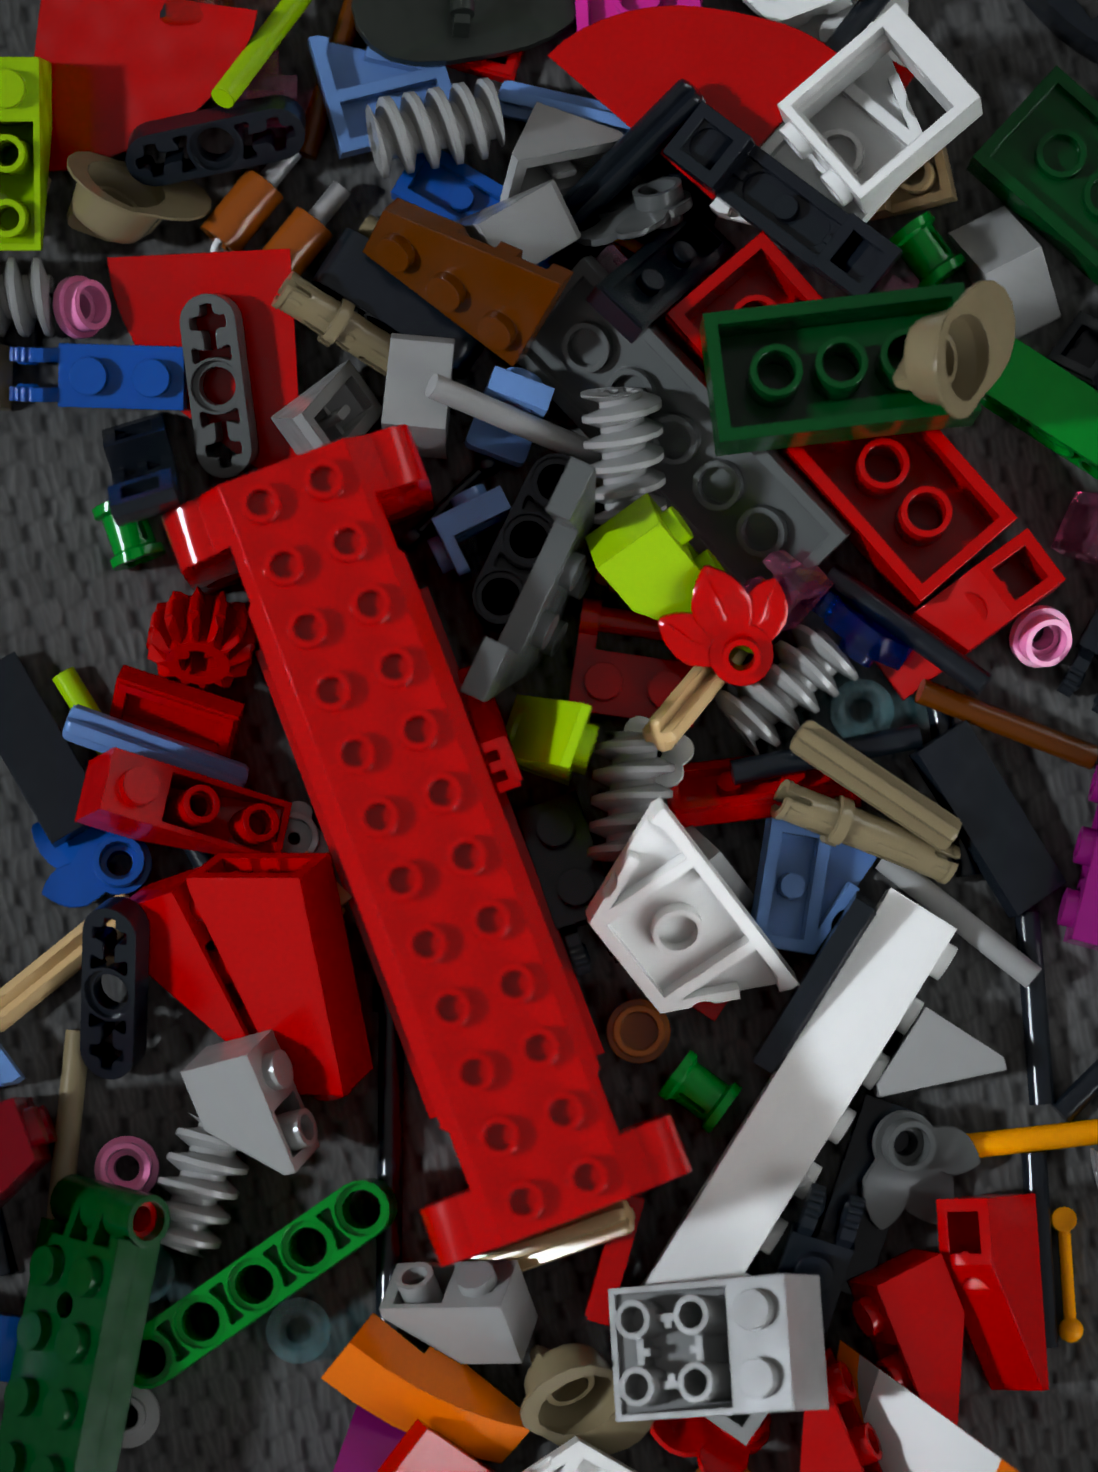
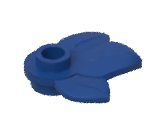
[31,822,152,908]

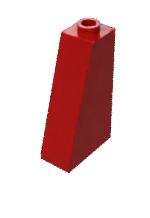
[186,853,373,1101]

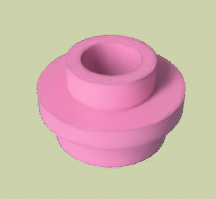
[52,275,111,339]
[1009,605,1072,668]
[94,1136,160,1193]

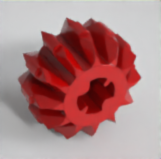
[146,587,257,691]

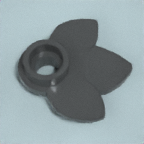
[575,177,693,247]
[861,1110,981,1230]

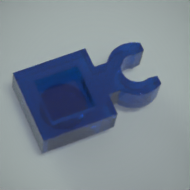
[802,580,912,670]

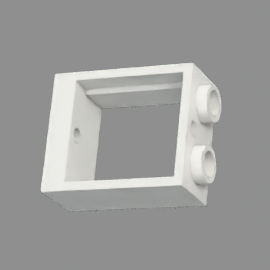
[777,3,983,214]

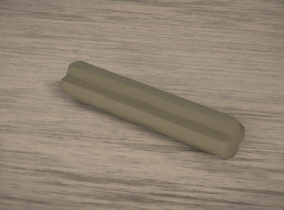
[789,720,962,851]

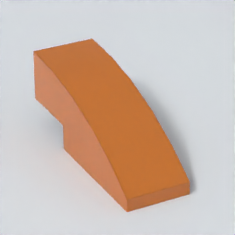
[321,1313,530,1464]

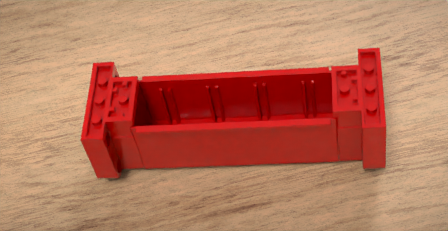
[161,424,692,1267]

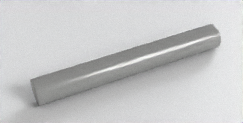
[425,373,602,465]
[875,859,1042,989]

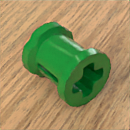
[889,211,967,287]
[92,501,166,571]
[657,1050,743,1134]

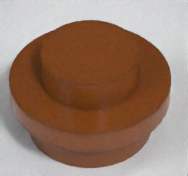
[606,999,671,1064]

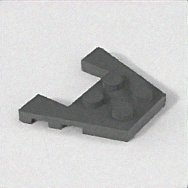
[460,456,596,702]

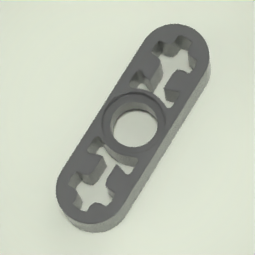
[179,293,259,478]

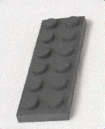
[518,255,854,598]

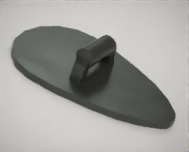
[351,0,576,66]

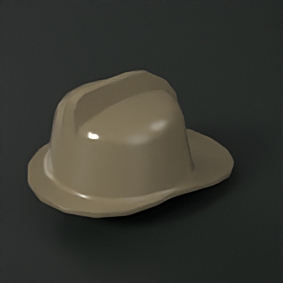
[66,151,211,244]
[893,280,1016,419]
[519,1343,654,1455]

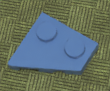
[307,35,452,159]
[751,817,877,955]

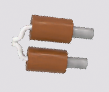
[200,153,351,276]

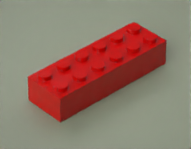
[664,231,1018,612]

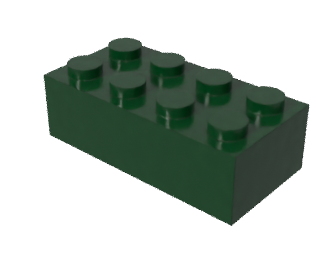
[699,282,982,456]

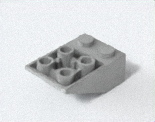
[608,1274,829,1422]

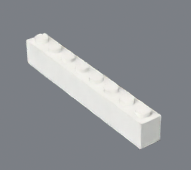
[640,888,958,1286]

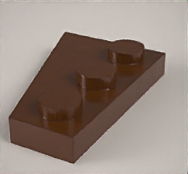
[362,198,574,367]

